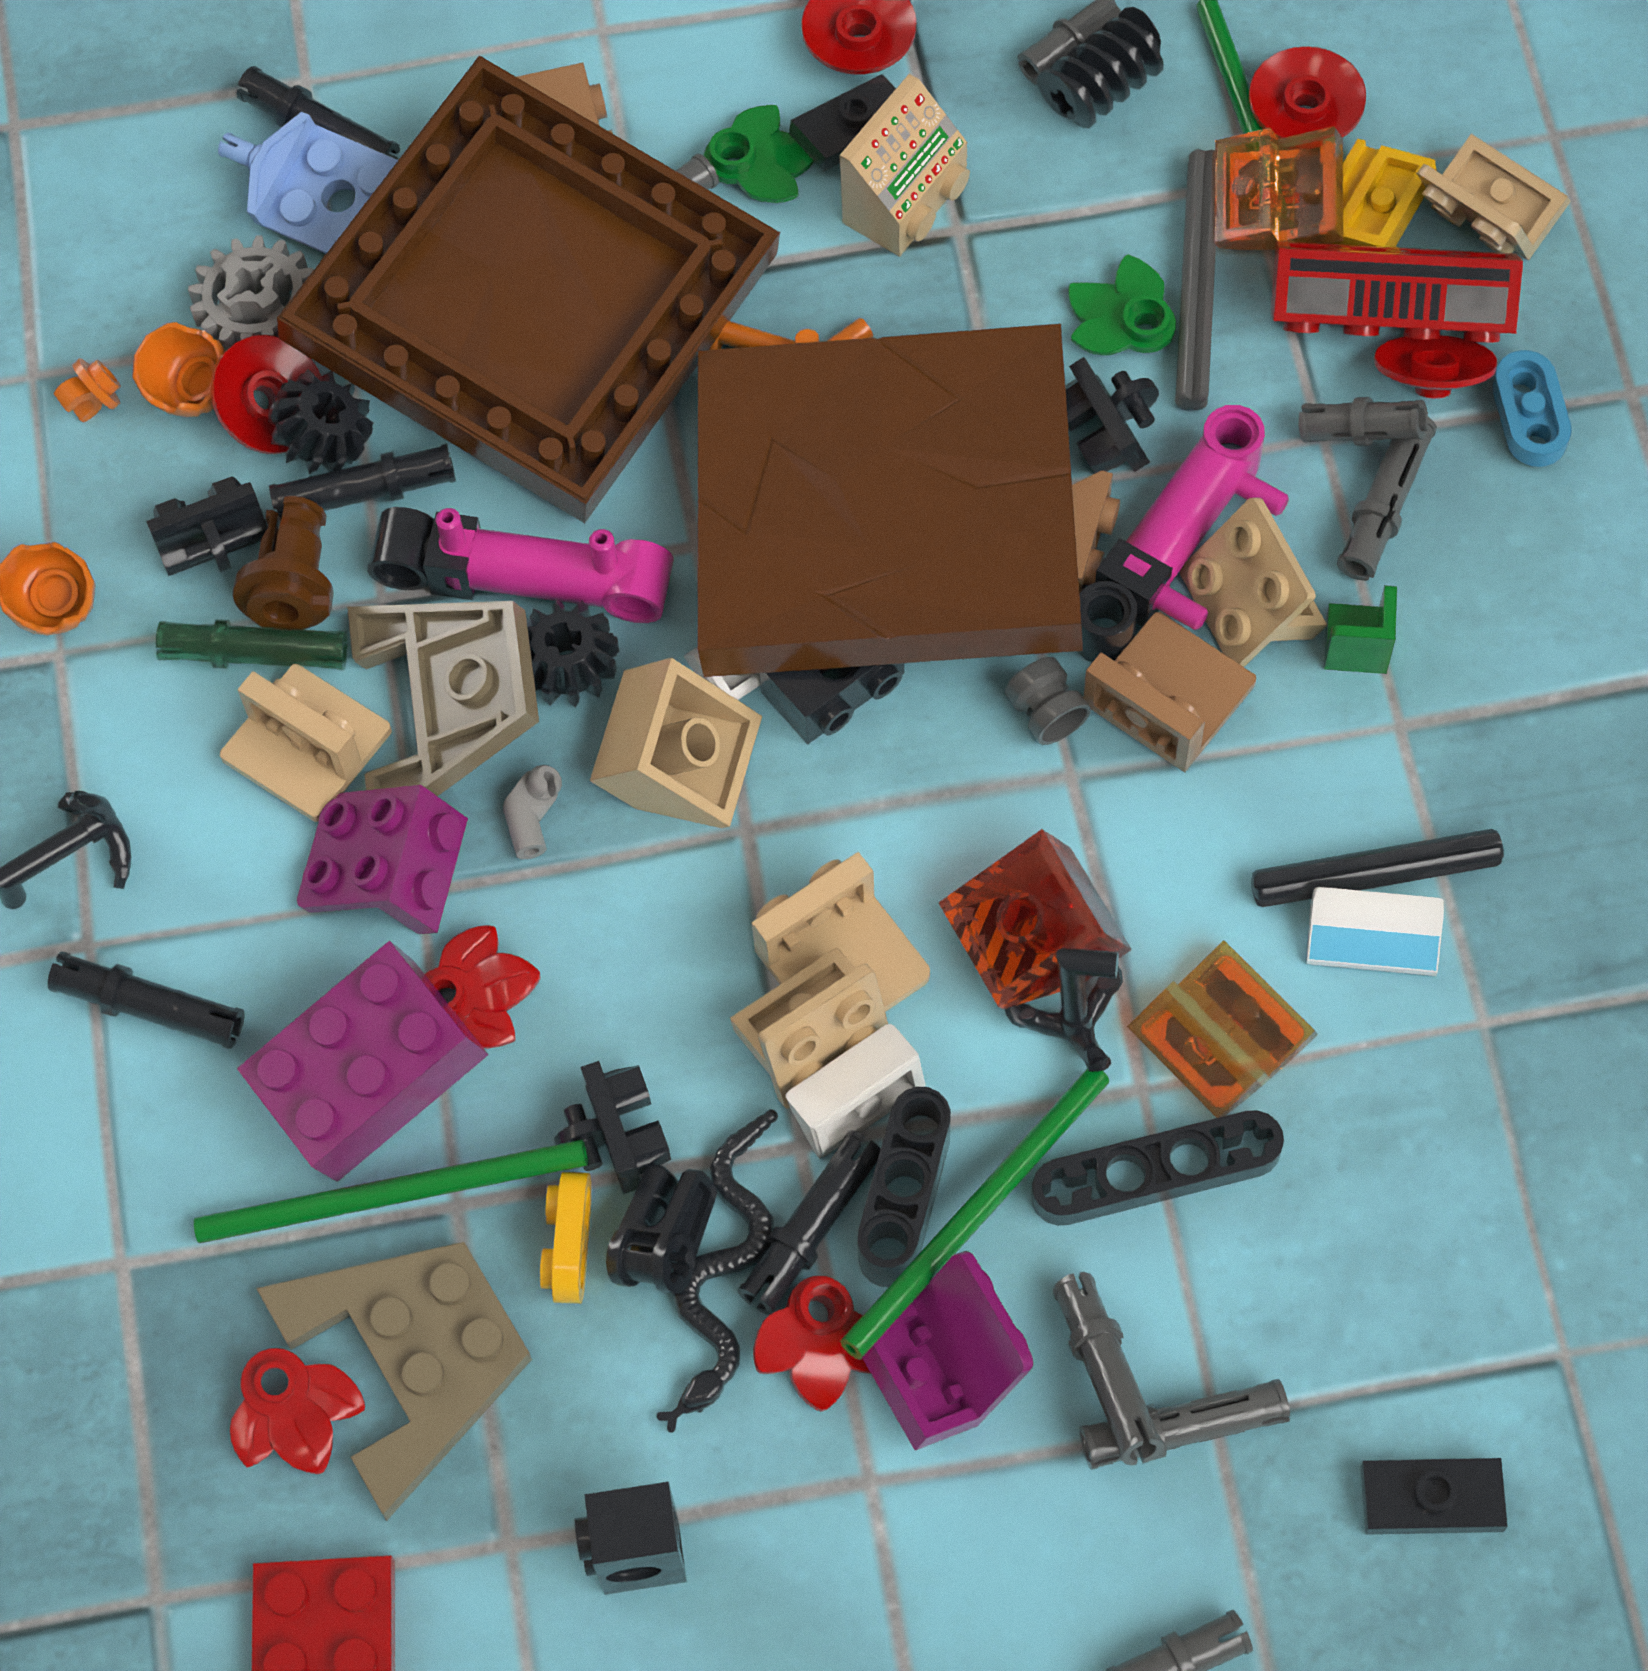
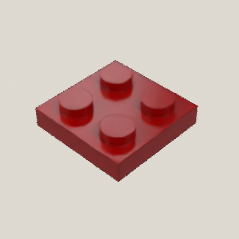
[252,1555,395,1671]

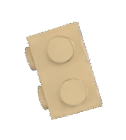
[1416,134,1571,261]
[752,852,930,1012]

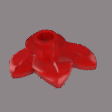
[425,925,541,1049]
[753,1276,871,1412]
[230,1348,365,1475]

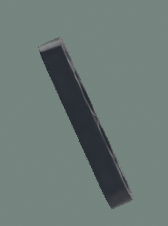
[1031,1110,1284,1226]

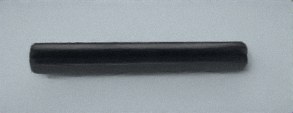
[1251,829,1504,907]

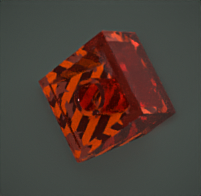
[938,829,1132,1009]

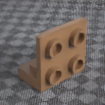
[1084,612,1257,773]

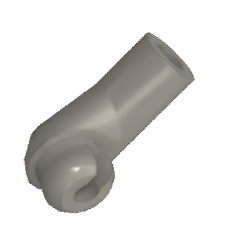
[503,765,562,860]

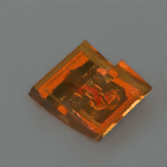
[1215,126,1344,250]
[1127,940,1318,1118]

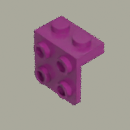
[297,785,468,934]
[862,1251,1033,1451]

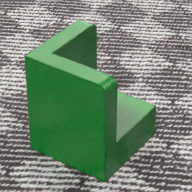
[1324,585,1397,674]

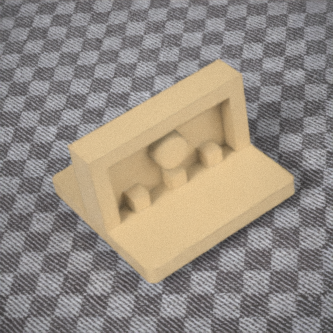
[1179,498,1327,667]
[220,664,392,822]
[730,947,888,1109]

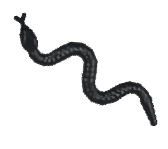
[656,1109,778,1433]

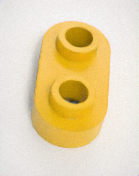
[540,1172,592,1304]

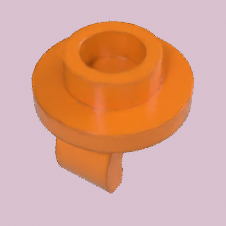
[53,358,121,423]

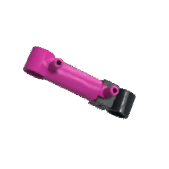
[1077,405,1289,662]
[367,507,674,623]

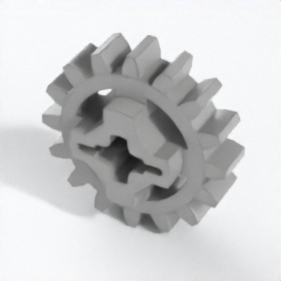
[188,235,313,351]

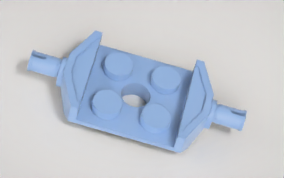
[218,112,398,254]

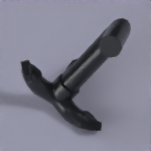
[0,791,132,909]
[1004,948,1123,1072]

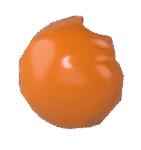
[132,322,225,417]
[0,542,96,636]

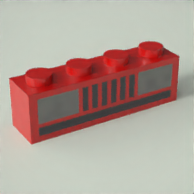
[1271,241,1523,343]

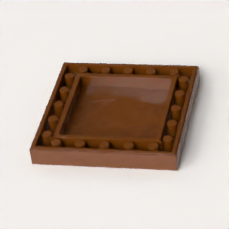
[277,55,780,523]
[698,323,1083,677]

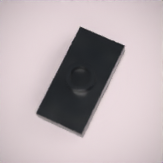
[789,74,896,172]
[1360,1458,1508,1535]

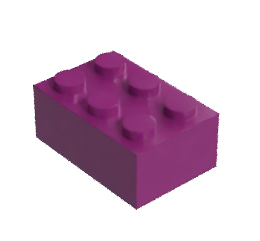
[237,940,489,1182]

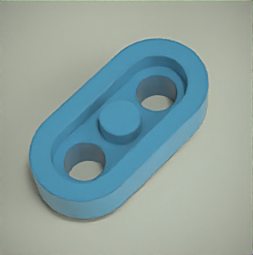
[1492,350,1572,467]

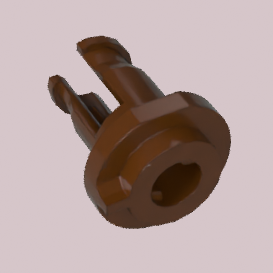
[232,496,334,633]

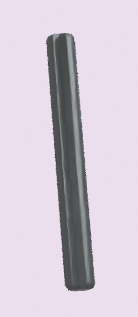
[1175,149,1220,410]

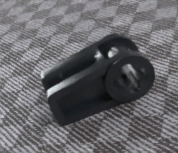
[606,1164,718,1294]

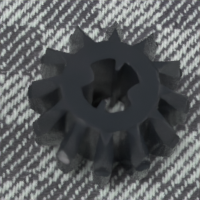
[267,369,374,475]
[527,598,619,708]

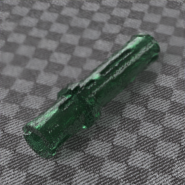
[156,619,348,670]

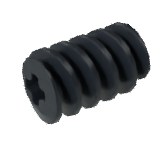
[1037,7,1164,129]

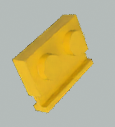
[1313,139,1437,247]

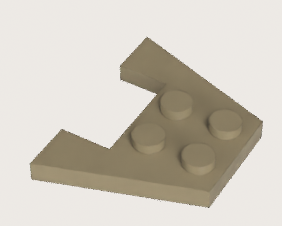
[347,601,539,796]
[256,1242,532,1521]

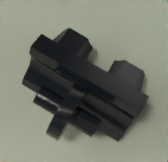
[1065,357,1159,473]
[146,476,268,576]
[554,1061,671,1194]

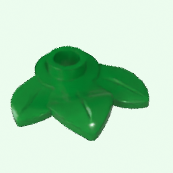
[704,105,814,203]
[1068,254,1176,355]

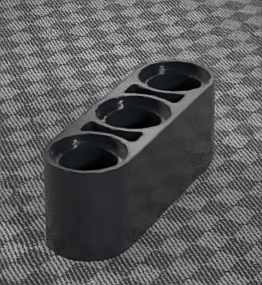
[857,1086,951,1287]

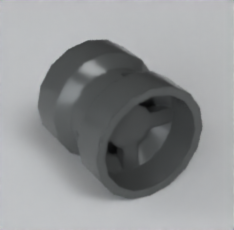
[1005,657,1091,745]

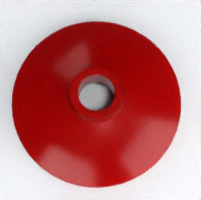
[802,0,916,75]
[1249,46,1366,147]
[211,335,322,454]
[1374,335,1497,399]

